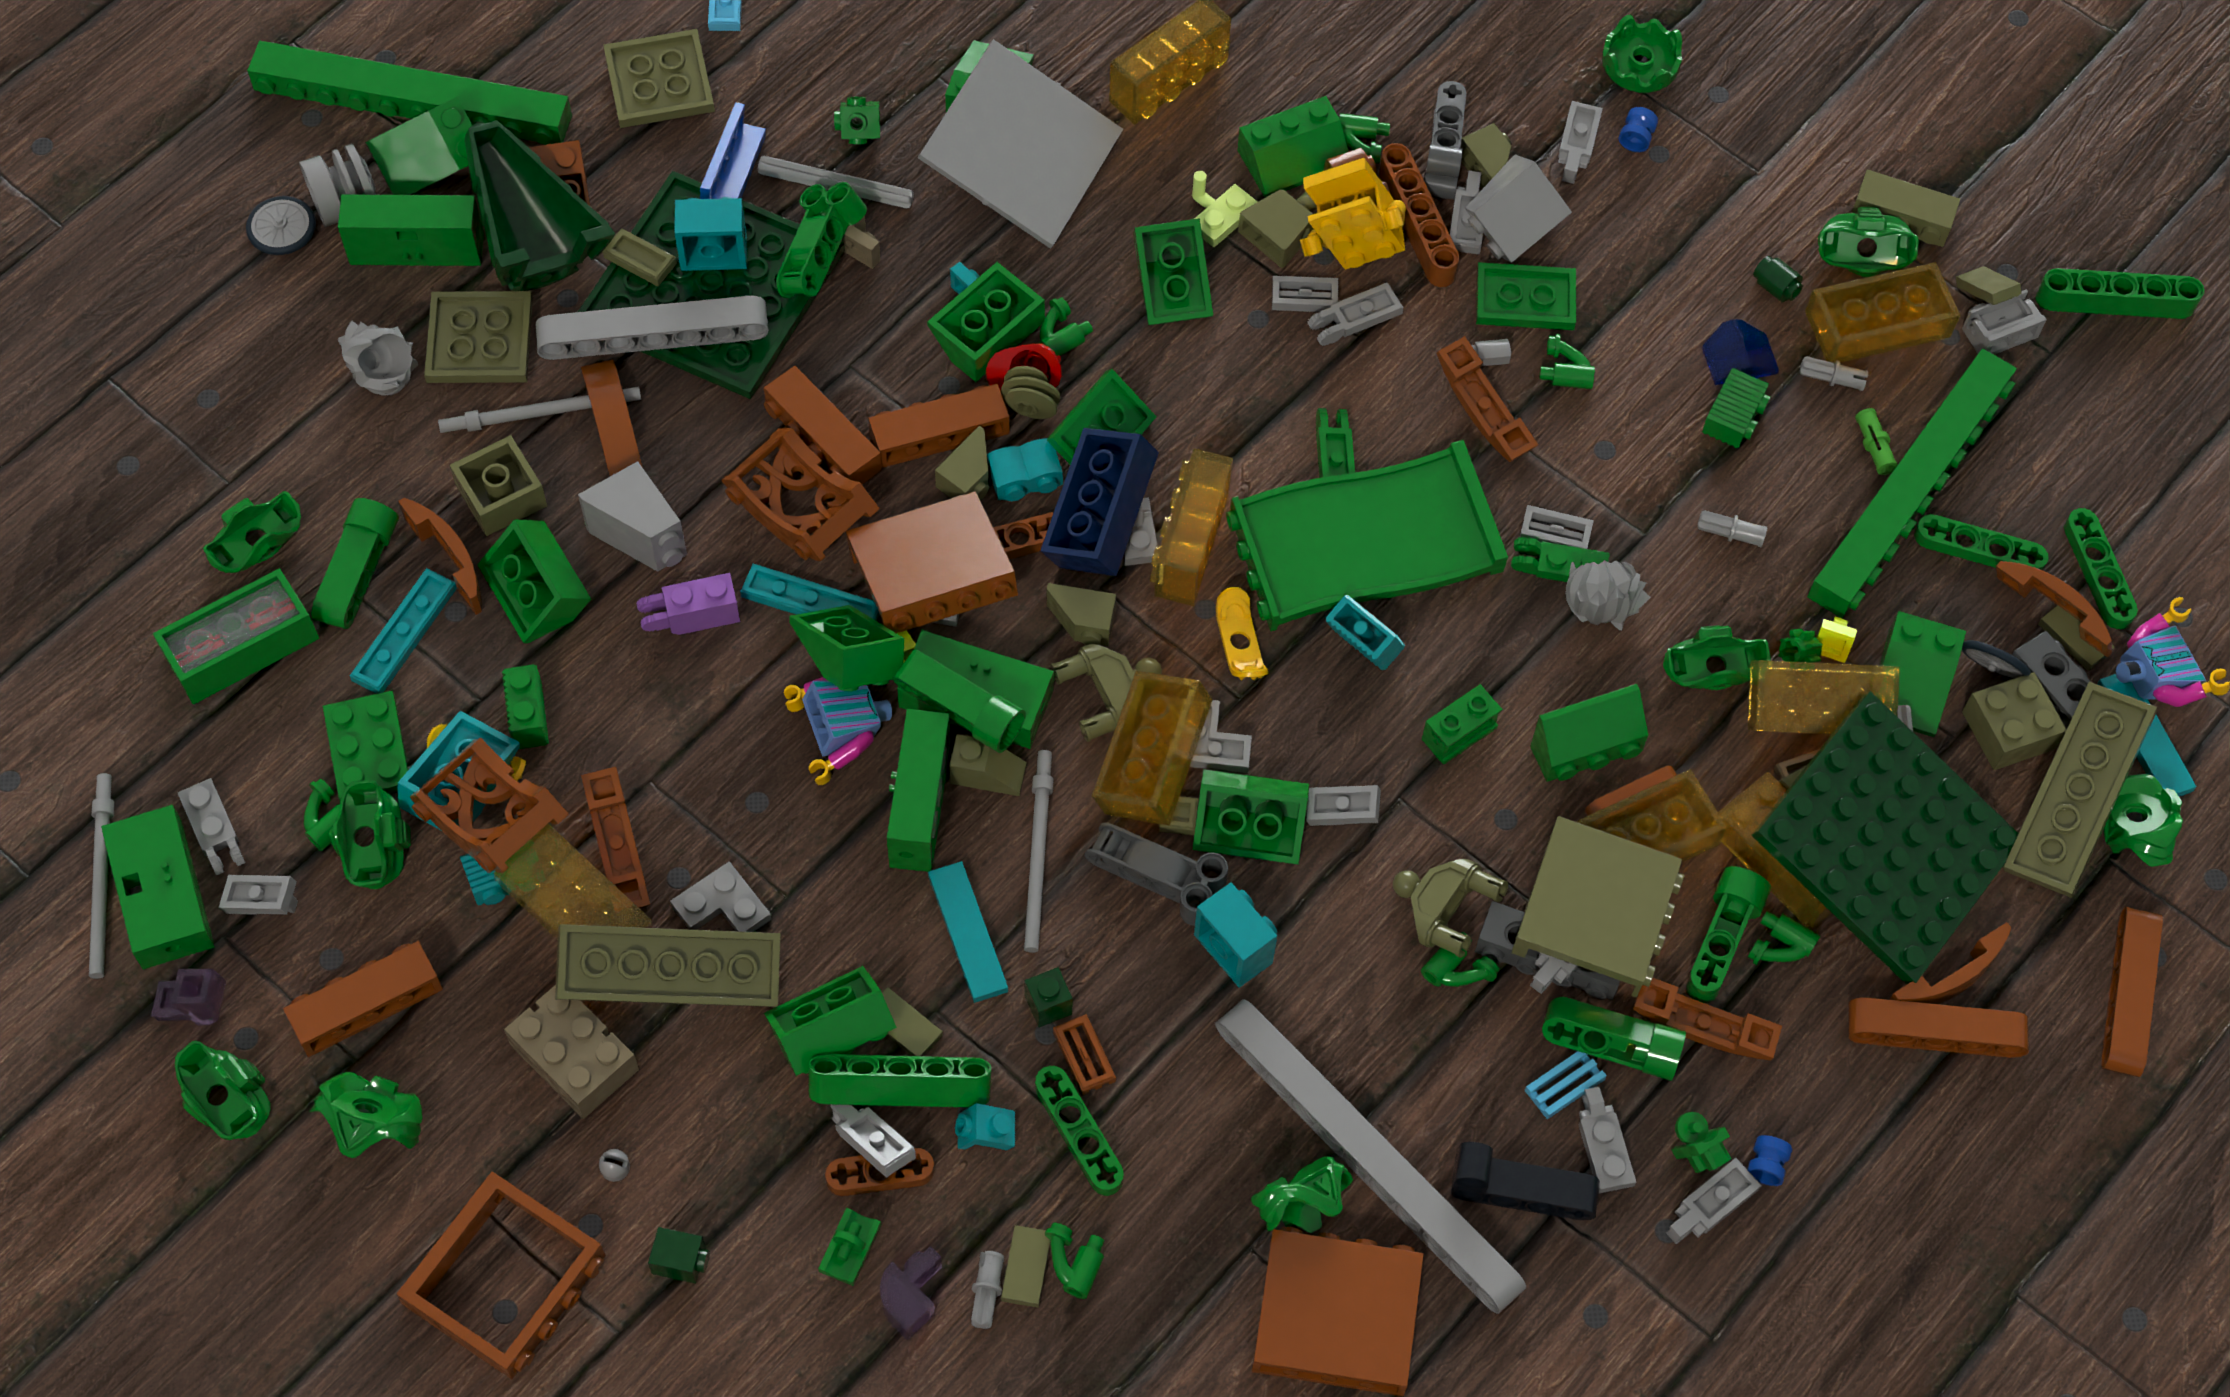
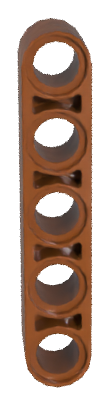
[1379,143,1459,287]
[2101,906,2163,1077]
[1849,998,2029,1058]

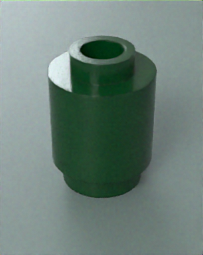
[1753,256,1803,302]

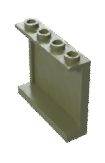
[1511,816,1684,997]

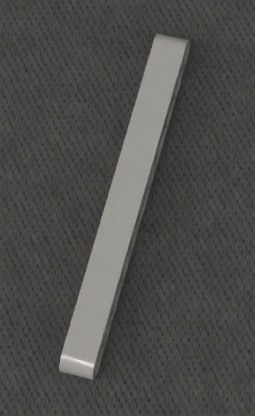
[1215,999,1526,1314]

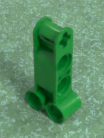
[776,182,867,298]

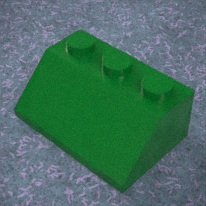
[1237,96,1349,198]
[927,262,1045,382]
[477,519,591,643]
[1530,684,1648,782]
[1192,769,1309,865]
[764,966,897,1076]

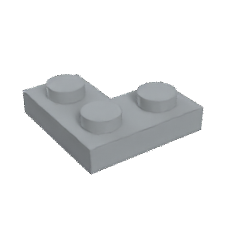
[1178,697,1252,773]
[670,861,772,932]

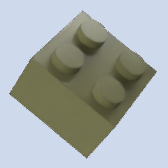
[449,435,547,537]
[1962,672,2067,770]

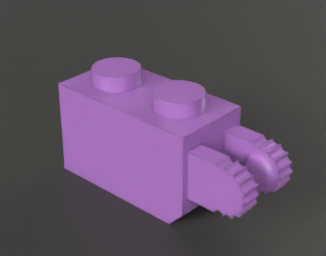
[636,573,740,635]

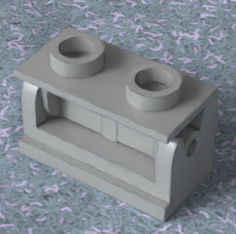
[1962,289,2047,354]

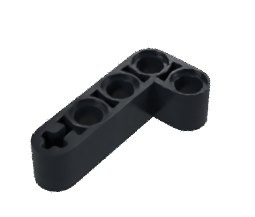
[1451,1142,1600,1220]

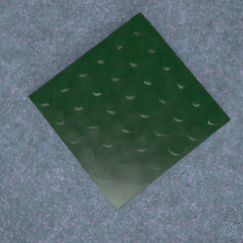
[578,171,845,399]
[1751,691,2019,985]

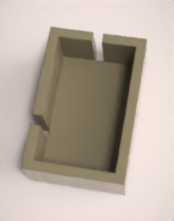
[504,985,639,1119]

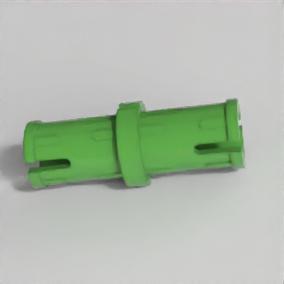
[1855,408,1898,475]

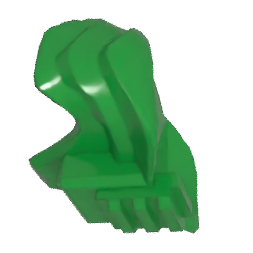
[1818,207,1919,277]
[203,491,301,573]
[1663,625,1771,690]
[2104,774,2183,867]
[329,780,411,889]
[175,1040,271,1140]
[309,1072,422,1158]
[1251,1156,1353,1233]

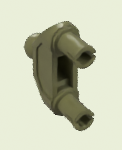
[1050,644,1162,742]
[1393,859,1508,958]

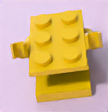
[1300,158,1406,270]

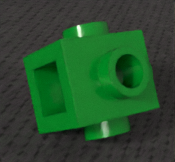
[834,96,881,144]

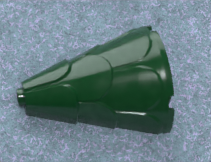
[464,121,615,291]

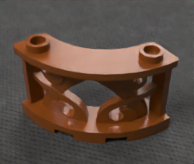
[722,428,880,562]
[410,738,569,873]

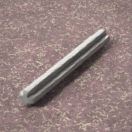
[758,156,914,209]

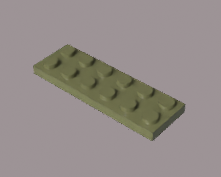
[2004,682,2157,898]
[555,924,780,1007]

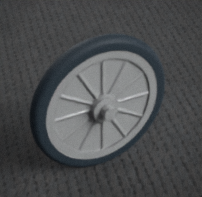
[246,196,316,255]
[1962,640,2031,679]

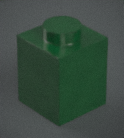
[1024,967,1073,1028]
[648,1227,710,1284]

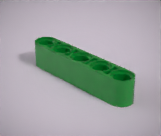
[2035,268,2205,319]
[808,1054,992,1107]

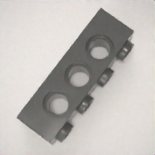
[2012,631,2091,729]
[1475,901,1620,1000]

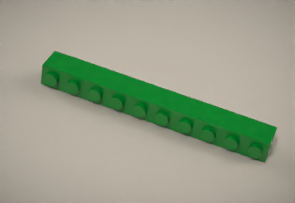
[247,40,572,145]
[1807,348,2017,619]

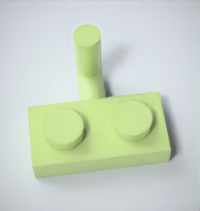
[1192,171,1258,247]

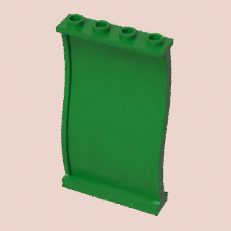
[1226,440,1508,632]

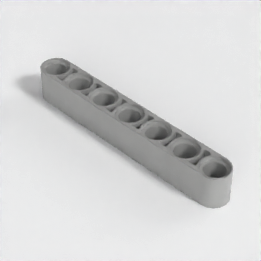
[536,296,769,360]

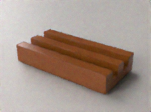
[1053,1014,1116,1096]

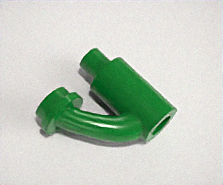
[1339,113,1390,164]
[1039,297,1093,356]
[1539,333,1595,389]
[304,778,340,851]
[1748,911,1821,965]
[1420,932,1499,987]
[1044,1223,1104,1299]

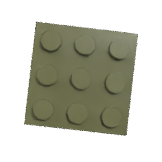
[603,29,715,128]
[424,291,533,383]

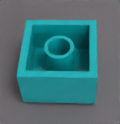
[675,197,747,271]
[1194,882,1278,988]

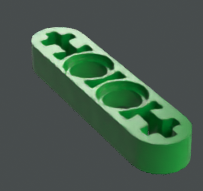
[2064,508,2138,629]
[1914,514,2048,570]
[1035,1066,1124,1196]

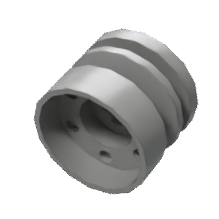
[299,143,376,227]

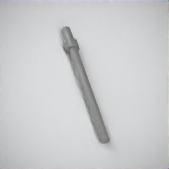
[438,387,641,433]
[1024,750,1054,953]
[89,773,114,979]

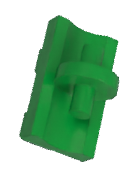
[1671,1112,1732,1173]
[818,1208,882,1286]

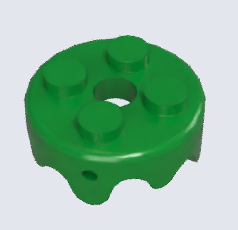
[1602,15,1683,93]

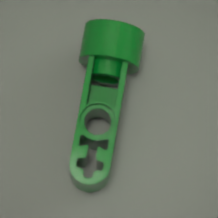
[311,498,399,629]
[893,649,1026,753]
[1686,866,1772,1003]
[1542,997,1686,1081]

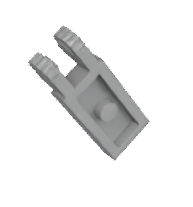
[1307,283,1403,346]
[177,778,245,875]

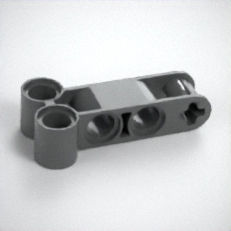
[1424,81,1467,200]
[1084,822,1228,926]

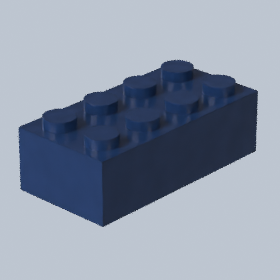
[1040,428,1159,576]

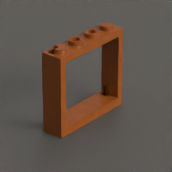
[397,1171,606,1380]

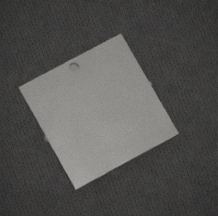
[918,39,1123,249]

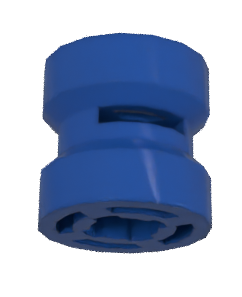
[1618,107,1659,152]
[1747,1135,1793,1186]

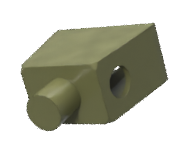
[1238,190,1317,269]

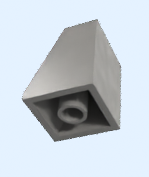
[1465,154,1572,262]
[578,461,687,572]

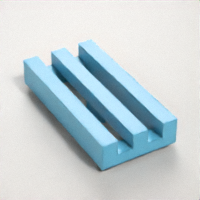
[1525,1051,1607,1119]

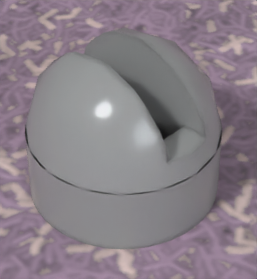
[599,1149,630,1182]

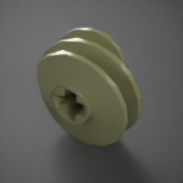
[1001,366,1061,419]

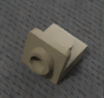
[841,216,880,269]

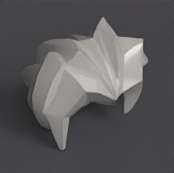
[338,321,418,395]
[1565,560,1651,631]

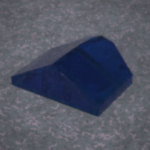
[1702,319,1779,385]

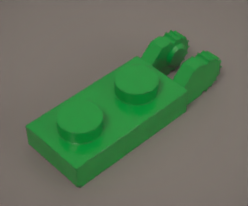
[1316,408,1355,478]
[1511,537,1610,582]

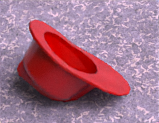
[986,343,1062,392]

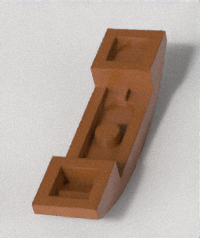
[1436,336,1538,462]
[581,360,643,477]
[398,498,482,615]
[1996,561,2112,657]
[581,767,651,914]
[1889,922,2011,1004]
[1633,978,1782,1061]

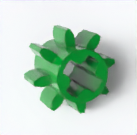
[1779,628,1823,672]

